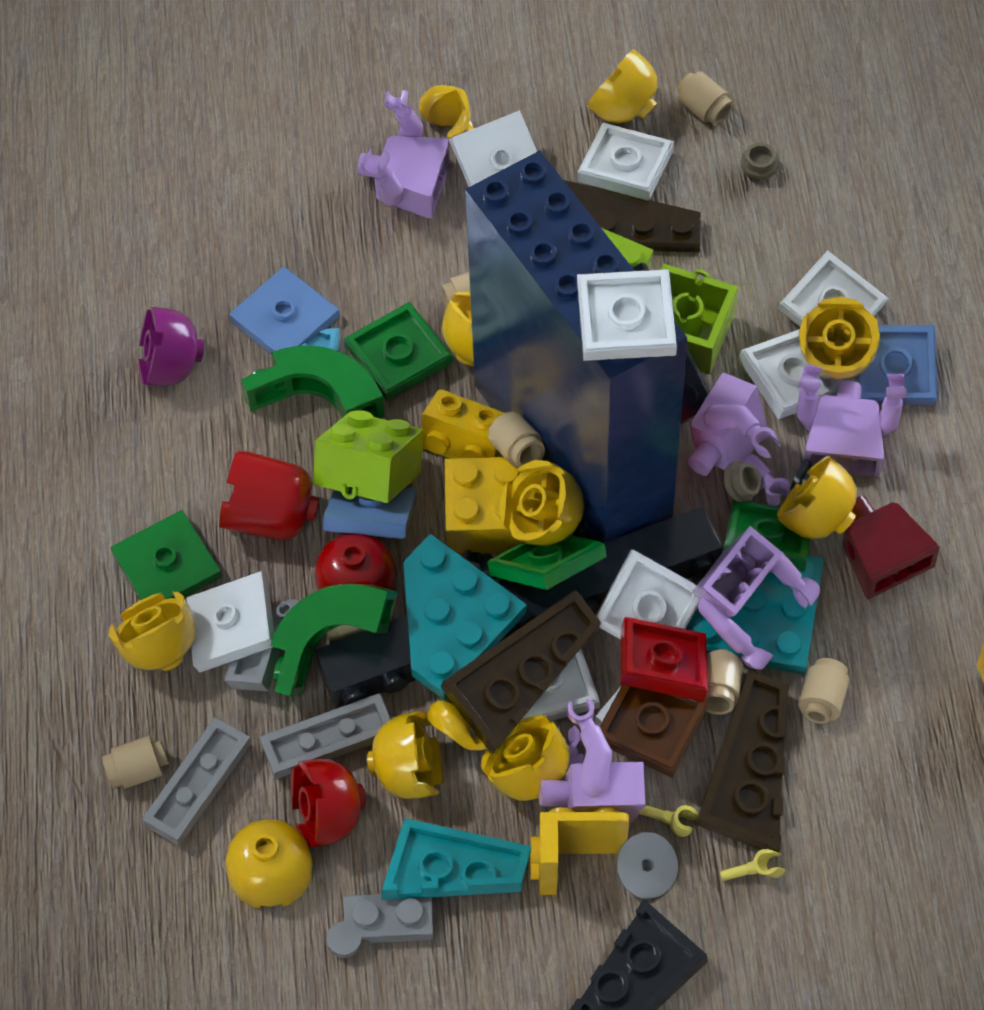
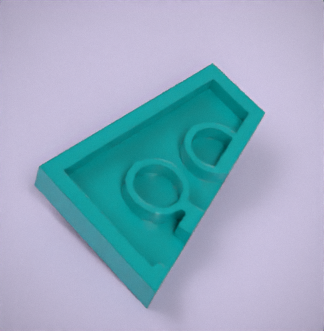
[382,818,531,900]

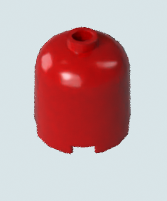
[219,450,320,540]

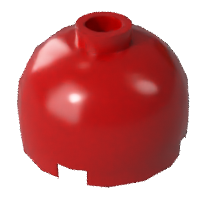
[314,533,397,591]
[290,759,366,847]

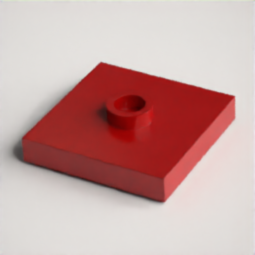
[620,617,708,701]

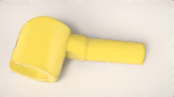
[639,805,698,837]
[720,849,785,881]

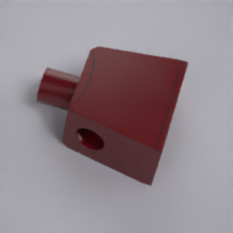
[842,496,940,600]

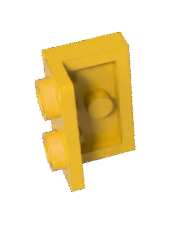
[421,389,505,459]

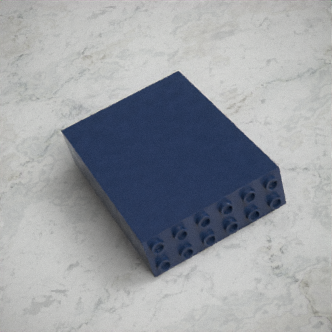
[465,151,687,543]

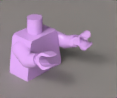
[357,90,451,219]
[797,364,907,477]
[688,372,790,506]
[693,526,820,670]
[539,699,645,827]

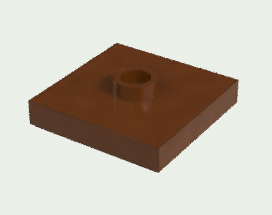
[600,685,710,778]

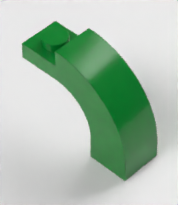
[241,346,385,418]
[270,584,398,696]

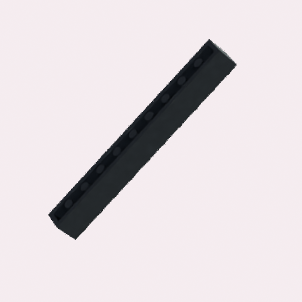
[315,507,723,709]

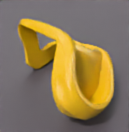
[419,85,474,142]
[427,700,518,750]

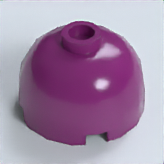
[138,307,204,386]

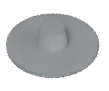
[616,832,678,899]

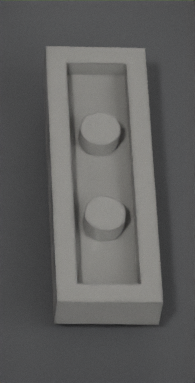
[260,693,390,780]
[142,717,252,846]

